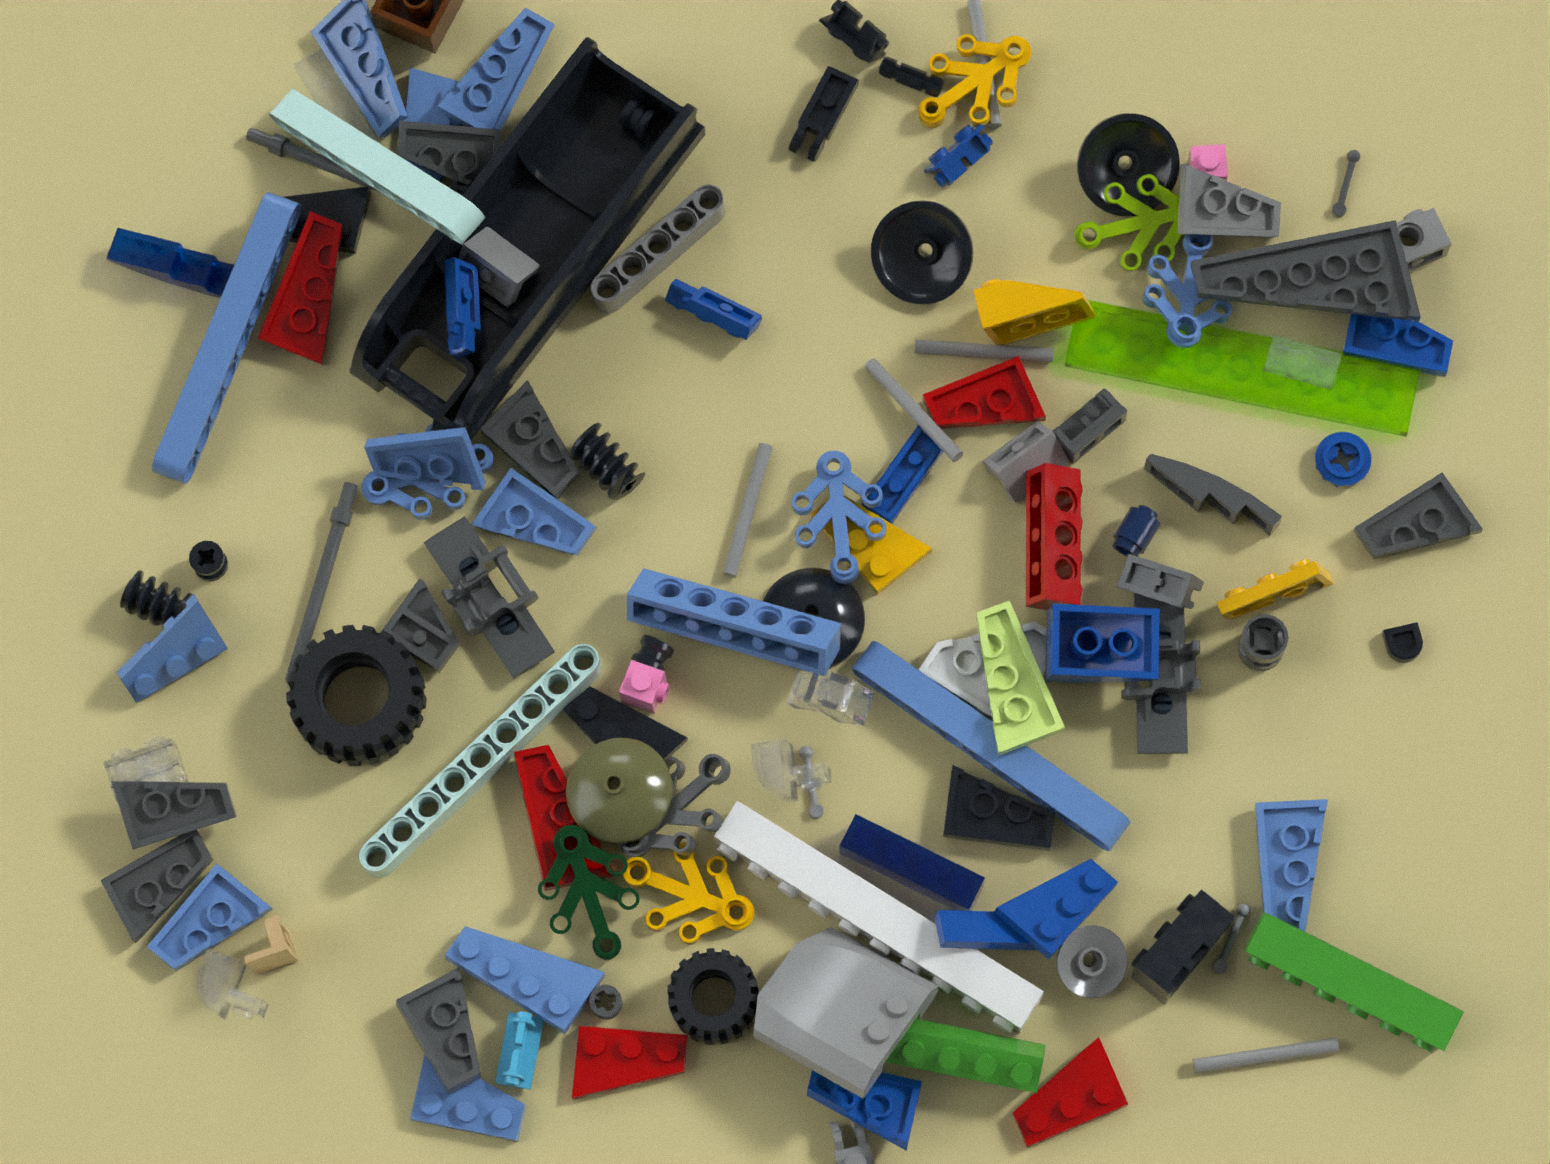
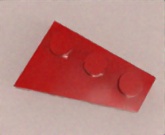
[922,356,1046,429]
[571,1026,688,1100]
[1013,1037,1128,1148]

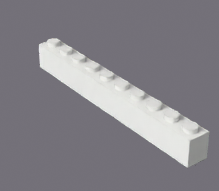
[714,801,1044,1033]

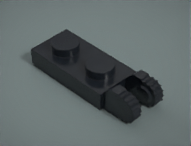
[788,66,859,162]

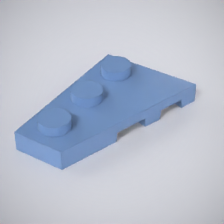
[471,468,597,556]
[410,1055,526,1142]

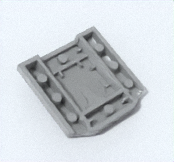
[753,927,939,1098]

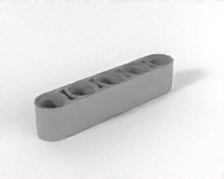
[591,184,725,313]

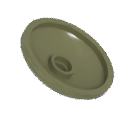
[566,738,673,844]

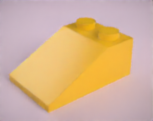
[973,279,1096,345]

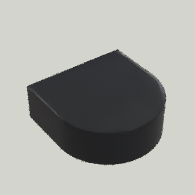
[1382,622,1423,663]

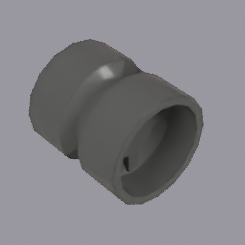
[1238,614,1289,671]

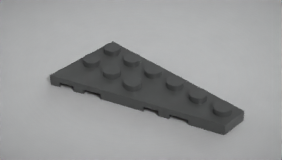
[1190,220,1421,321]

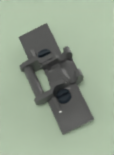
[424,516,555,679]
[1121,593,1201,754]

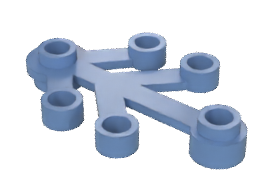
[1142,234,1232,348]
[362,424,494,520]
[792,451,886,584]

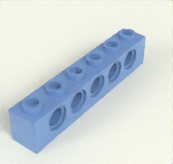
[627,568,841,676]

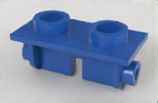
[924,124,993,187]

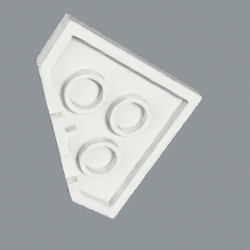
[919,622,1047,720]

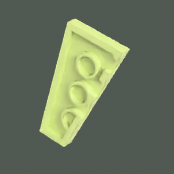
[976,600,1065,756]

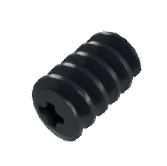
[571,422,645,500]
[120,570,193,629]

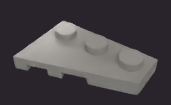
[1177,164,1281,237]

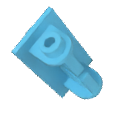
[495,1011,544,1090]

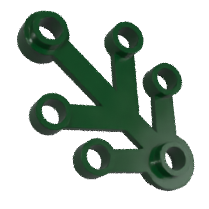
[538,825,640,960]

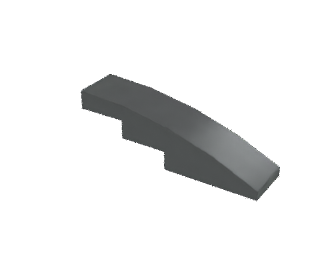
[1144,454,1282,536]

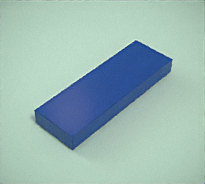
[862,425,943,524]
[934,910,1037,950]

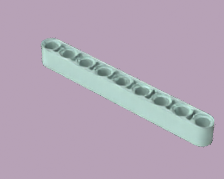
[269,89,485,244]
[359,644,602,878]

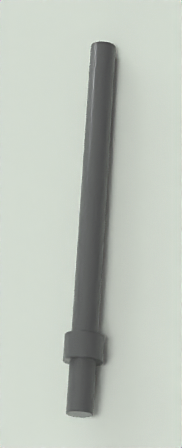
[246,127,379,192]
[285,482,358,681]

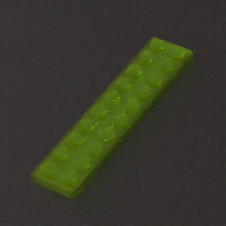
[1064,300,1420,437]

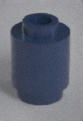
[1112,505,1161,557]

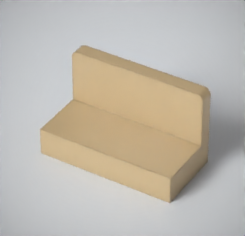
[244,915,298,975]

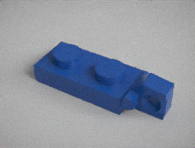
[444,257,481,357]
[665,279,762,340]

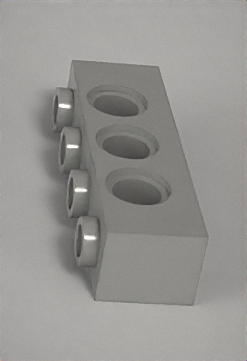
[1397,208,1452,271]

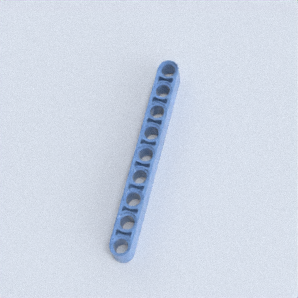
[152,192,301,484]
[851,641,1131,851]

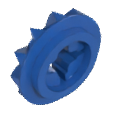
[1315,432,1371,487]

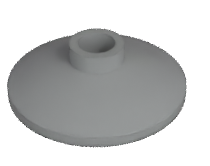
[1056,925,1127,998]

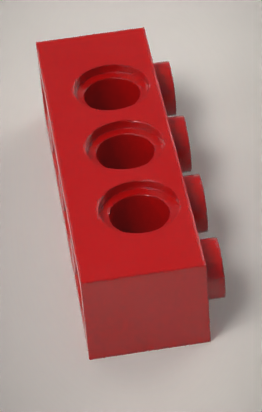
[1025,463,1083,610]

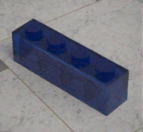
[839,814,985,911]

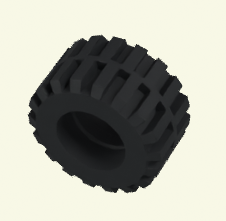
[667,948,759,1045]

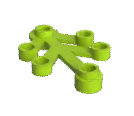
[1074,174,1182,271]

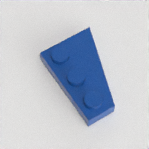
[994,859,1118,959]

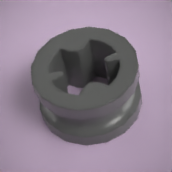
[589,985,623,1020]

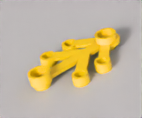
[918,34,1031,128]
[622,842,754,945]

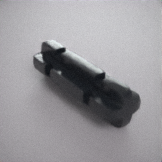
[879,57,944,97]

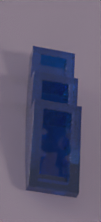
[106,228,234,298]

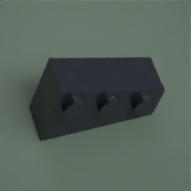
[1131,889,1235,1005]

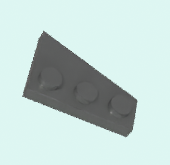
[100,830,214,943]

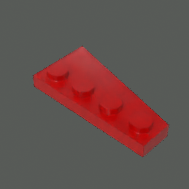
[258,211,344,365]
[514,745,614,891]

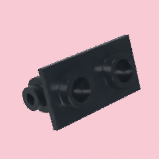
[819,0,889,63]

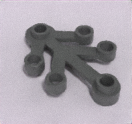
[620,754,731,857]

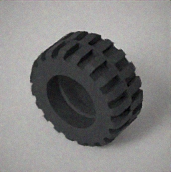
[286,625,427,766]

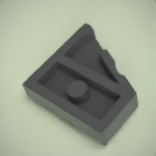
[381,578,460,674]

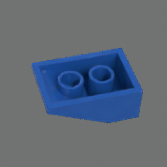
[1046,604,1160,683]

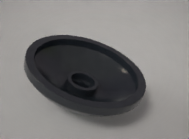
[1077,113,1180,217]
[871,200,974,304]
[763,568,865,671]

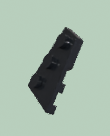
[283,187,371,254]
[563,686,688,760]
[943,765,1055,851]

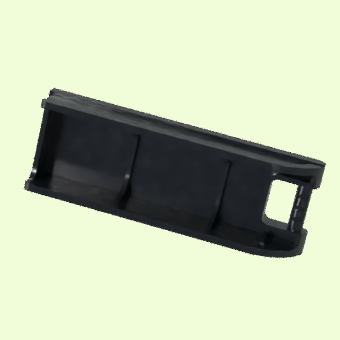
[350,37,706,441]

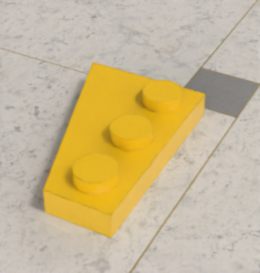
[811,495,932,594]
[1217,559,1334,620]

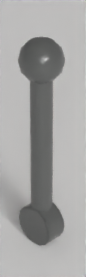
[1332,150,1361,217]

